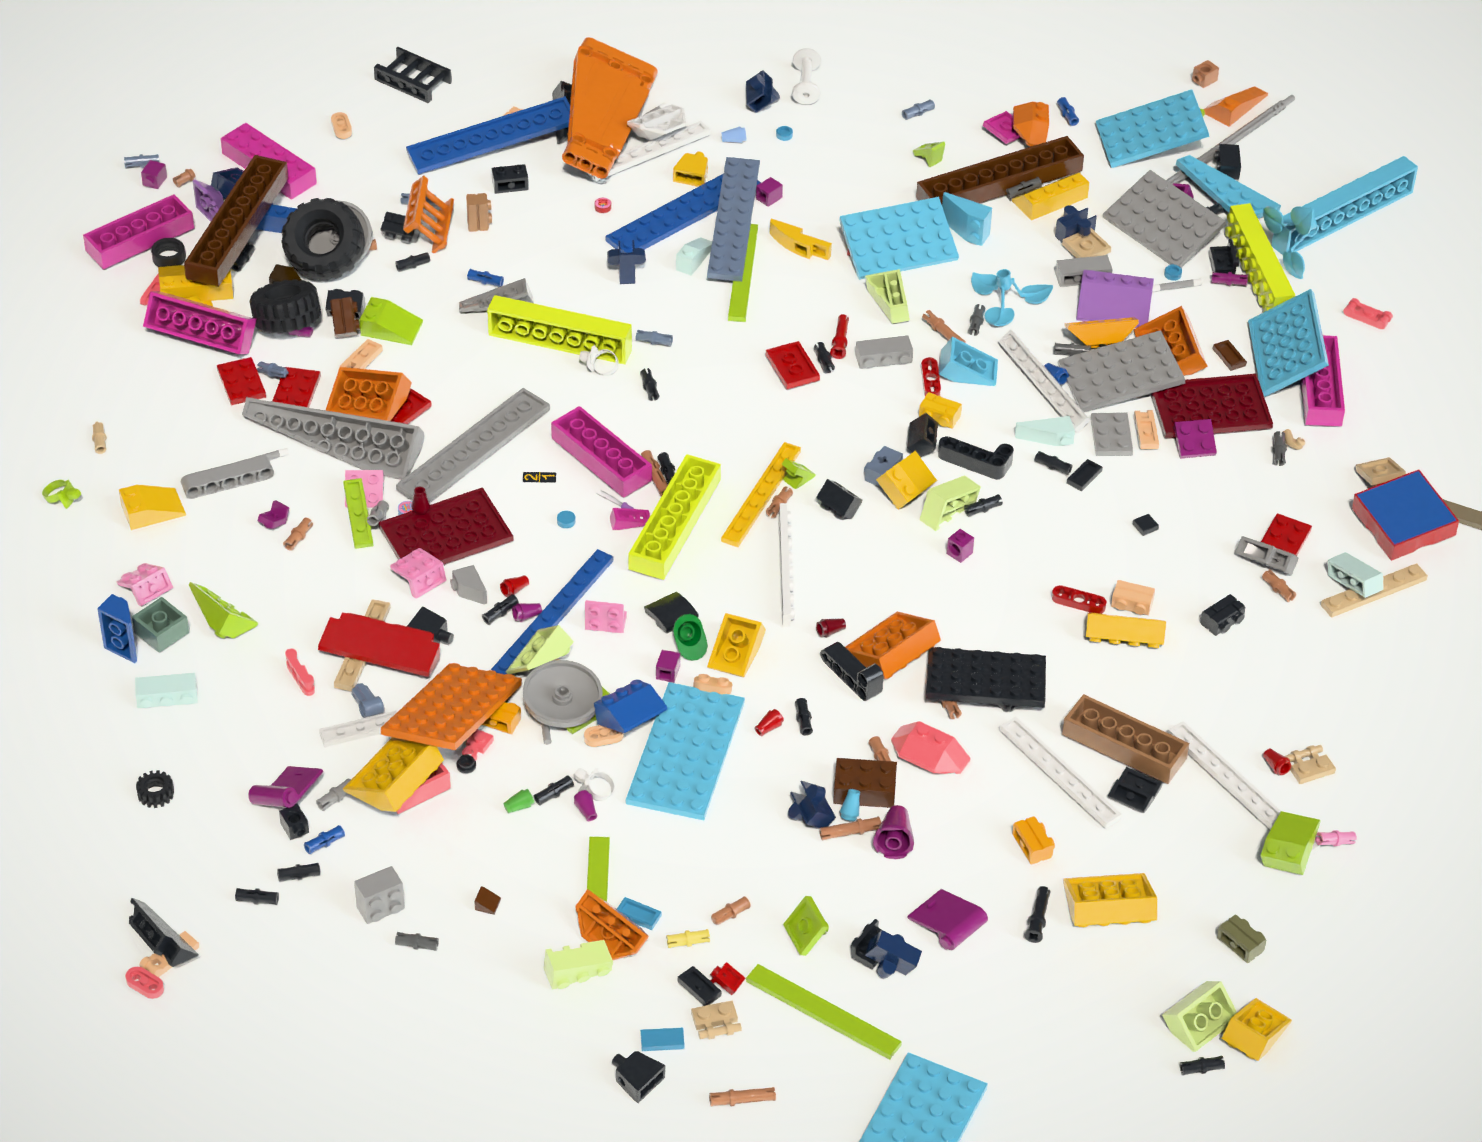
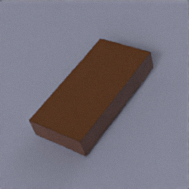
[1212,339,1247,371]

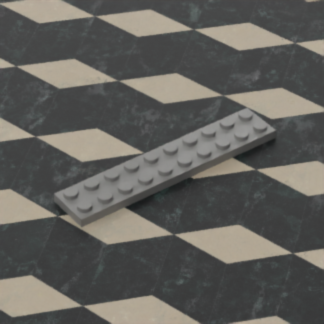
[396,387,550,503]

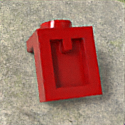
[710,962,746,995]

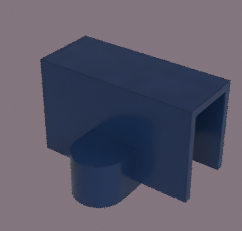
[746,70,780,113]
[1055,205,1097,243]
[607,240,646,285]
[788,780,836,828]
[865,930,922,979]

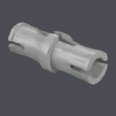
[367,500,389,526]
[316,778,351,811]

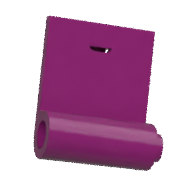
[248,766,324,808]
[907,888,988,951]

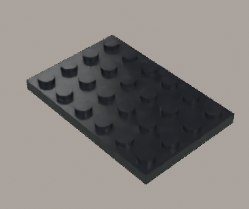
[926,647,1046,708]

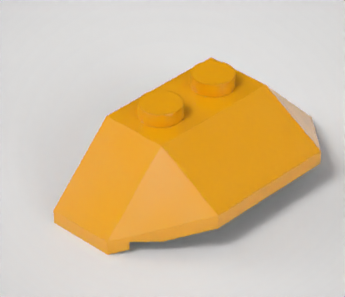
[1064,317,1139,348]

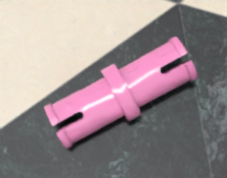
[1315,830,1357,846]

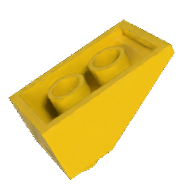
[876,451,938,510]
[118,484,186,530]
[707,613,766,677]
[1221,998,1292,1061]

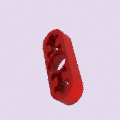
[921,357,941,396]
[1052,585,1107,614]

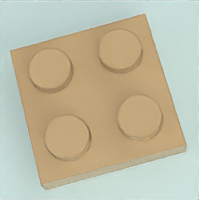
[1062,228,1112,258]
[1356,457,1406,486]

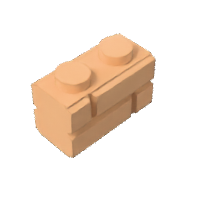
[1111,580,1155,616]

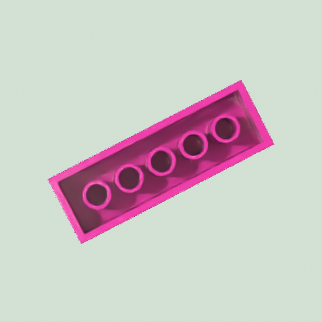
[220,122,317,200]
[83,194,194,269]
[143,291,256,354]
[1301,335,1345,426]
[551,406,652,498]

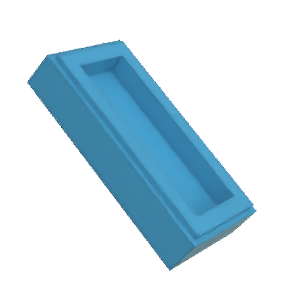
[617,897,662,931]
[640,1027,685,1051]

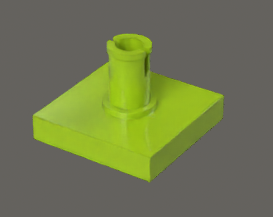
[783,896,829,956]

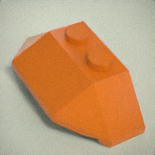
[1013,101,1049,147]
[575,889,649,960]

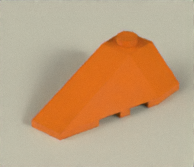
[1204,86,1268,127]

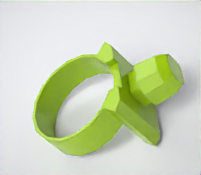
[42,479,81,509]

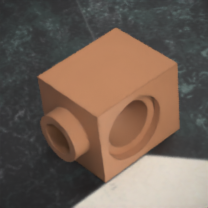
[1192,60,1219,88]

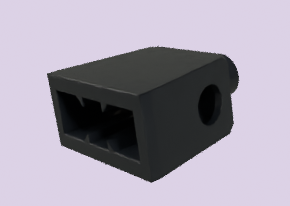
[407,606,454,644]
[612,1051,666,1104]

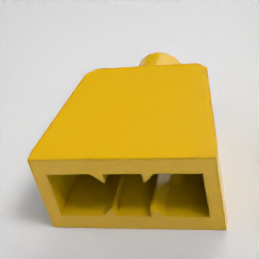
[673,151,708,187]

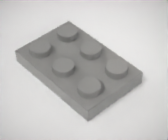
[1090,412,1133,456]

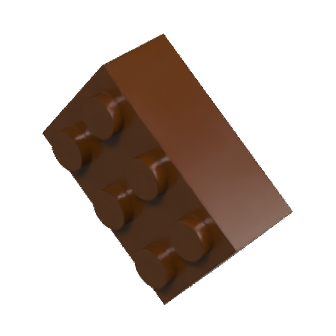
[833,758,897,808]

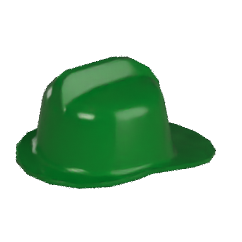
[673,614,708,661]

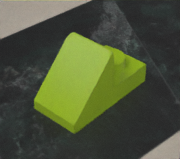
[912,141,946,167]
[782,458,816,489]

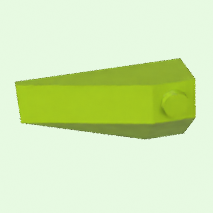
[188,582,258,639]

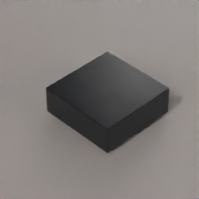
[1133,513,1159,536]

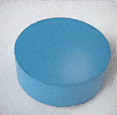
[776,126,793,141]
[1164,264,1182,281]
[557,510,576,528]

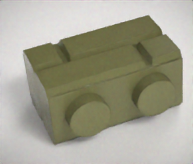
[1217,914,1267,963]

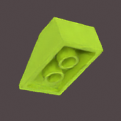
[360,297,423,346]
[1260,811,1321,875]

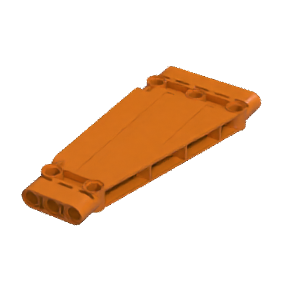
[562,37,658,179]

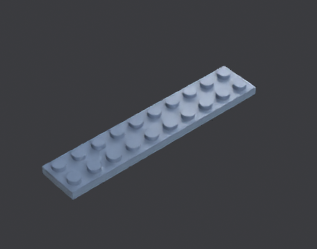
[707,157,760,282]

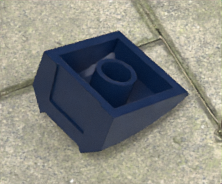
[210,167,244,199]

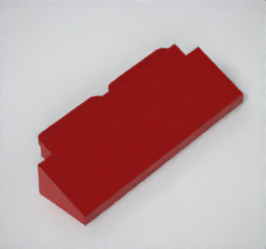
[318,612,440,677]

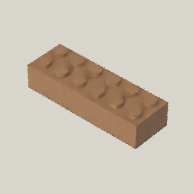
[1062,694,1190,784]

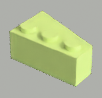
[865,269,910,324]
[919,475,981,531]
[543,940,613,990]

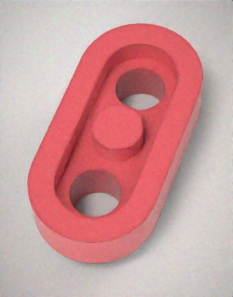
[125,967,164,999]

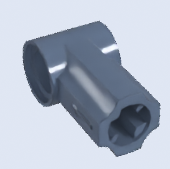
[351,683,384,718]

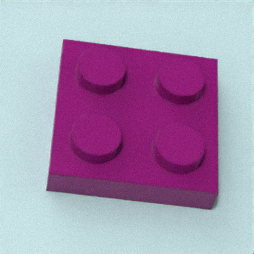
[1174,419,1217,459]

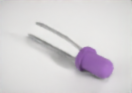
[596,490,634,509]

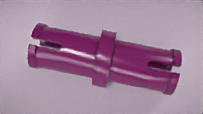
[1211,272,1248,286]

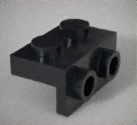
[1209,239,1239,274]
[851,919,890,970]

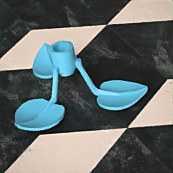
[1263,206,1317,279]
[971,269,1053,326]

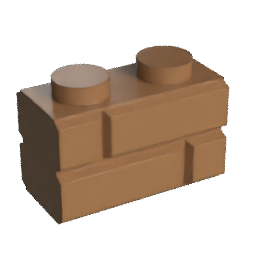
[466,193,492,232]

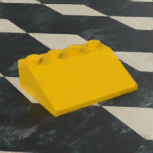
[158,265,233,301]
[343,737,444,812]
[1063,873,1157,927]

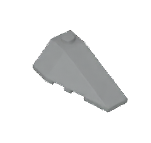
[459,278,534,312]

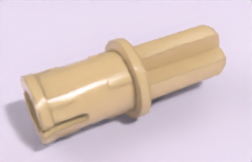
[92,421,107,454]

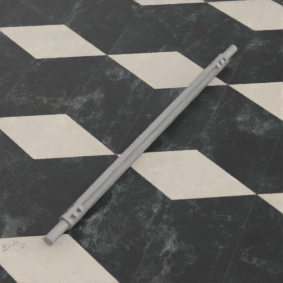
[1167,94,1296,185]

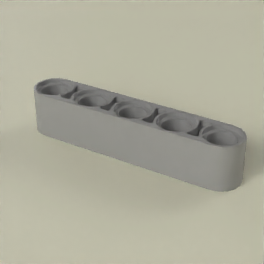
[180,455,274,499]

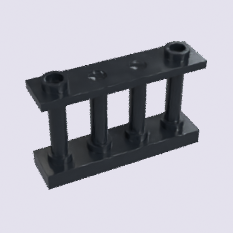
[374,46,452,103]

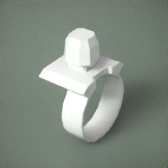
[579,345,618,376]
[573,767,615,801]

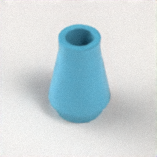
[840,789,860,821]

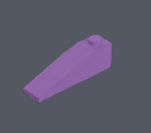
[193,179,224,222]

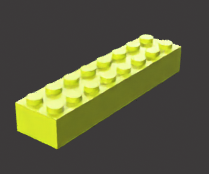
[1225,203,1295,312]
[487,295,632,365]
[628,454,721,580]

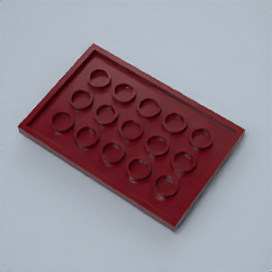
[1151,373,1274,438]
[378,487,514,565]

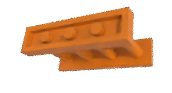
[403,175,454,253]

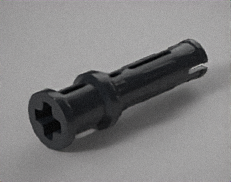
[1024,886,1051,943]

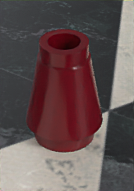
[411,486,430,515]
[816,618,846,638]

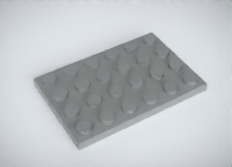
[1102,169,1226,268]
[1058,330,1185,412]

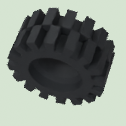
[136,770,174,808]

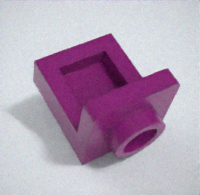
[257,500,290,529]

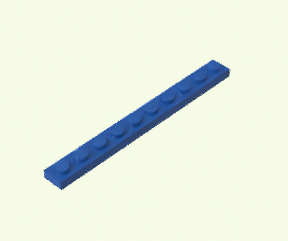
[491,549,614,675]

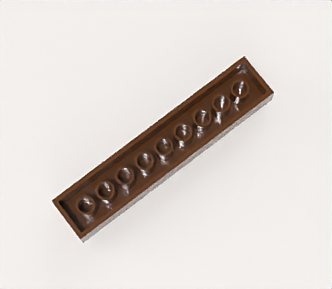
[916,135,1084,205]
[184,155,288,287]

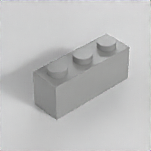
[1055,255,1113,287]
[855,335,913,369]

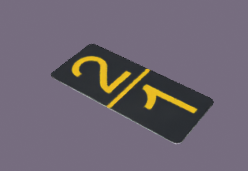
[523,472,557,483]

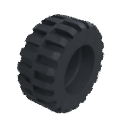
[249,279,321,334]

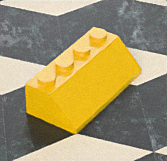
[1012,173,1090,221]
[1086,612,1166,648]

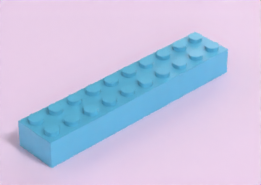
[1271,156,1418,255]

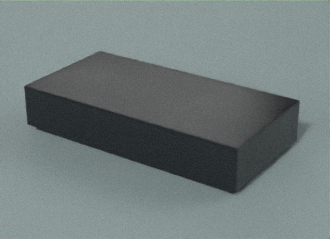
[1066,458,1103,492]

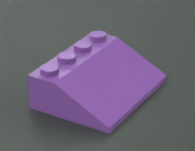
[1076,270,1154,328]

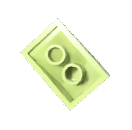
[506,625,574,674]

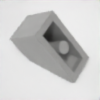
[450,564,487,605]

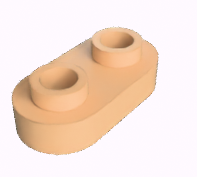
[331,112,352,139]
[693,674,733,694]
[584,725,624,747]

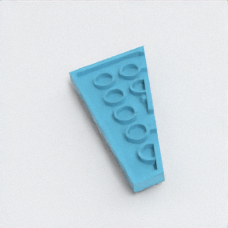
[1175,155,1281,219]

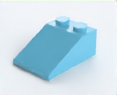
[942,192,993,246]
[939,337,998,386]

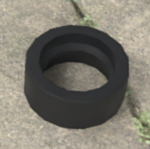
[151,238,186,267]

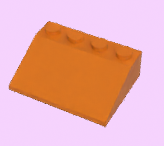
[1133,305,1208,376]
[325,367,412,421]
[845,611,941,679]

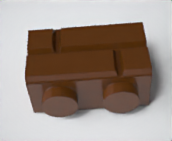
[330,297,361,339]

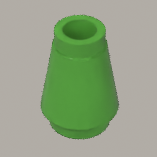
[503,788,535,814]

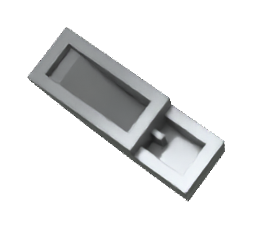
[1235,536,1299,575]

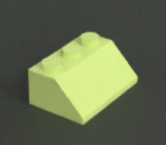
[1162,981,1237,1052]

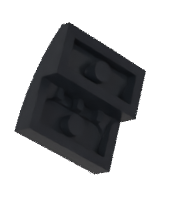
[644,591,699,632]
[1108,766,1163,813]

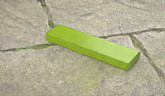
[343,478,374,549]
[587,836,610,902]

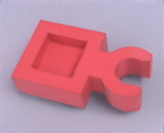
[462,729,494,760]

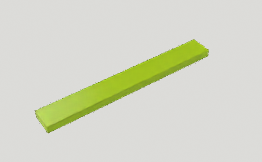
[728,224,758,322]
[746,964,902,1060]

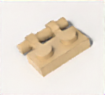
[1285,744,1336,784]
[691,1000,742,1040]

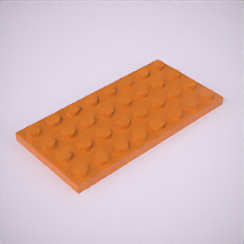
[381,663,522,750]

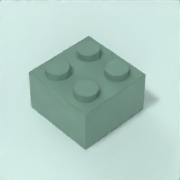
[132,597,189,653]

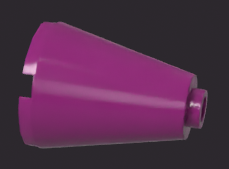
[873,805,915,860]

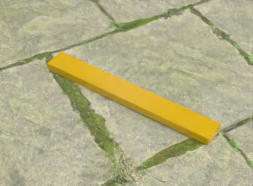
[721,442,801,548]

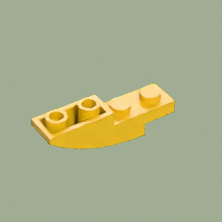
[770,218,832,260]

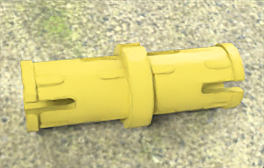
[666,929,710,948]

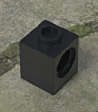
[279,803,309,841]

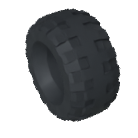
[281,197,365,281]

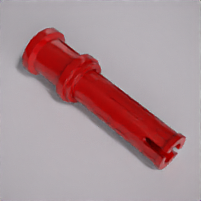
[830,314,849,359]

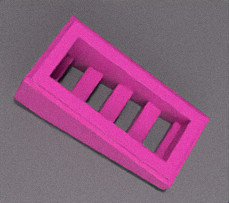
[610,508,650,530]

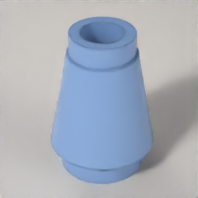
[721,126,747,143]

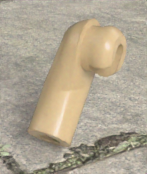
[1283,429,1305,450]

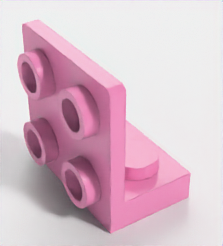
[345,470,384,508]
[390,548,447,599]
[116,563,173,606]
[585,600,627,633]

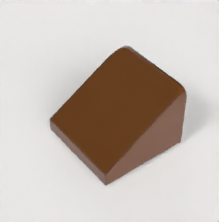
[474,886,501,915]

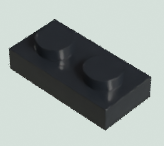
[677,965,722,1006]

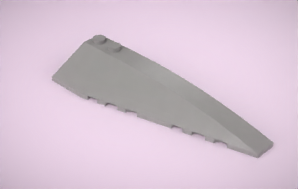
[242,397,425,479]

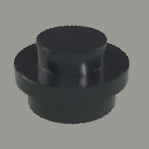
[456,754,477,773]

